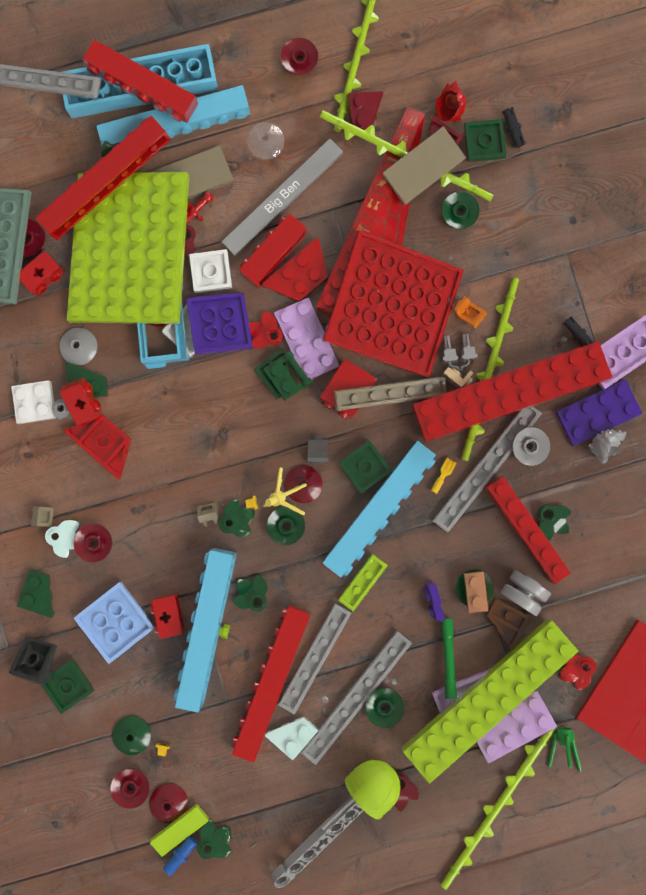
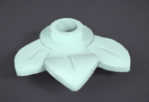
[45,520,79,558]

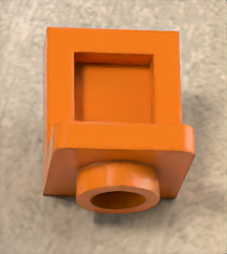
[454,296,487,329]

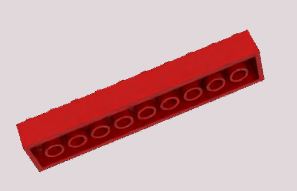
[412,341,613,443]

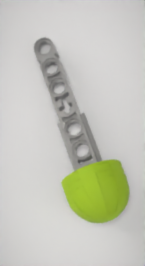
[271,760,400,888]

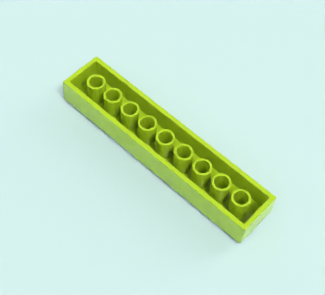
[401,619,578,784]

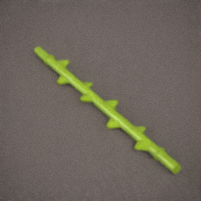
[334,0,379,132]
[320,110,493,202]
[461,278,519,461]
[440,727,557,890]

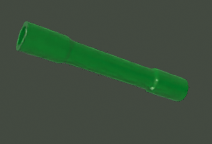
[441,619,457,699]

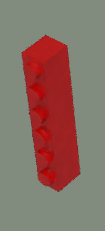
[83,39,198,123]
[484,476,571,584]

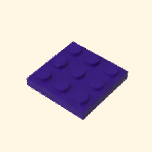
[187,292,252,355]

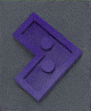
[422,580,445,622]

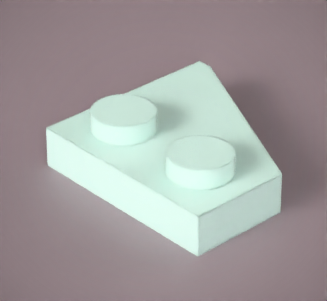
[265,716,318,760]

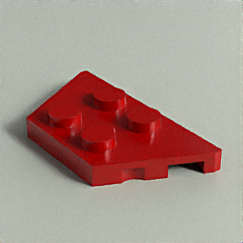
[262,238,328,302]
[63,414,132,480]

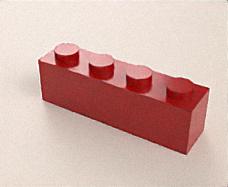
[239,213,307,289]

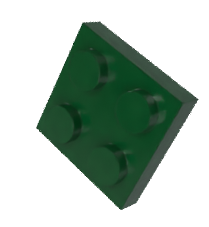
[464,119,507,162]
[339,440,392,494]
[41,659,95,714]

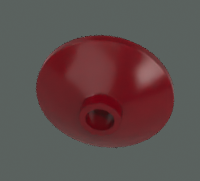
[281,38,318,75]
[23,219,46,257]
[285,465,323,503]
[74,524,113,563]
[110,768,150,809]
[149,783,188,823]

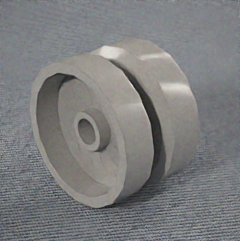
[500,570,551,617]

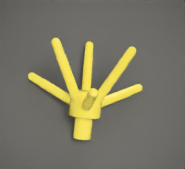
[263,467,307,515]

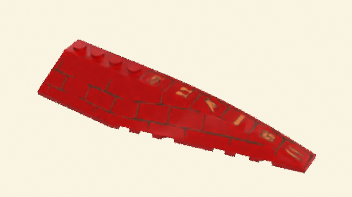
[317,107,425,316]

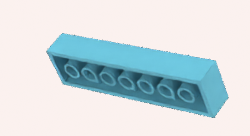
[63,44,219,118]
[173,548,237,713]

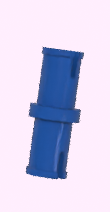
[163,836,198,876]

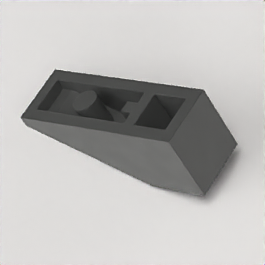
[308,436,328,464]

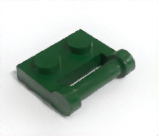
[263,351,313,402]

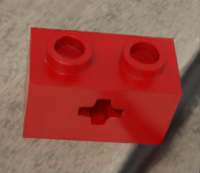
[19,250,65,296]
[59,378,102,425]
[150,593,185,639]

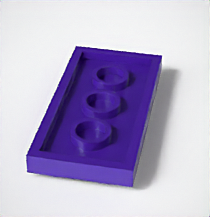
[556,379,643,446]

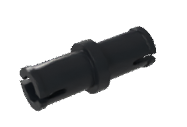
[502,107,526,148]
[562,316,594,347]

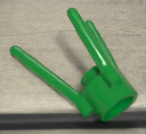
[548,727,582,772]

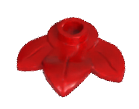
[249,311,283,349]
[559,654,596,690]

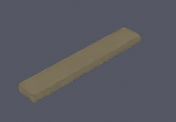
[333,377,447,411]

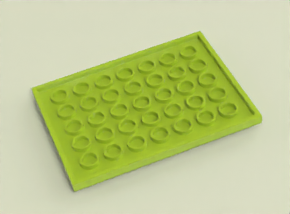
[67,172,189,324]

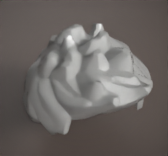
[588,429,627,464]

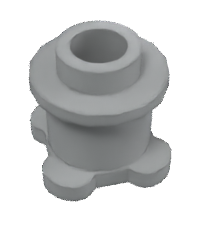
[52,399,73,420]

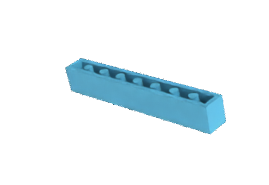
[96,85,250,147]
[323,441,436,577]

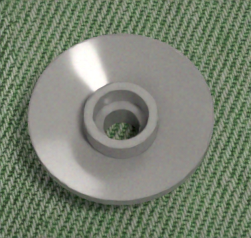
[59,328,98,365]
[512,427,550,466]

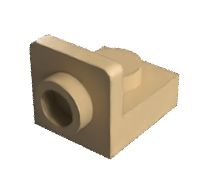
[441,367,473,389]

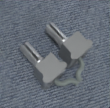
[441,334,478,371]

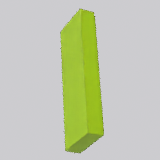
[338,554,388,612]
[150,804,209,857]

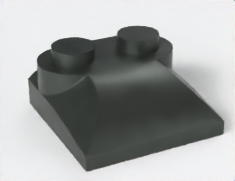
[9,637,57,685]

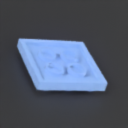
[74,582,154,664]

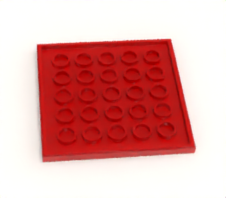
[322,230,464,378]
[575,620,646,764]

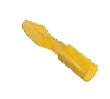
[430,457,457,494]

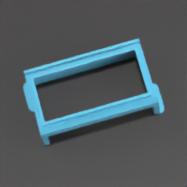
[137,284,190,369]

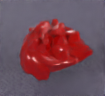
[435,81,467,122]

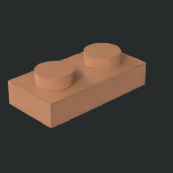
[463,571,488,613]

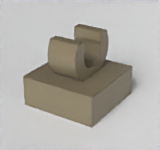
[197,502,218,527]
[30,506,54,527]

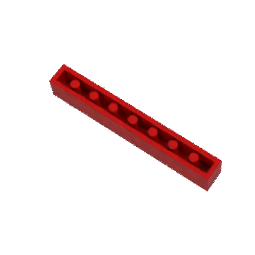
[36,115,171,241]
[231,604,311,763]

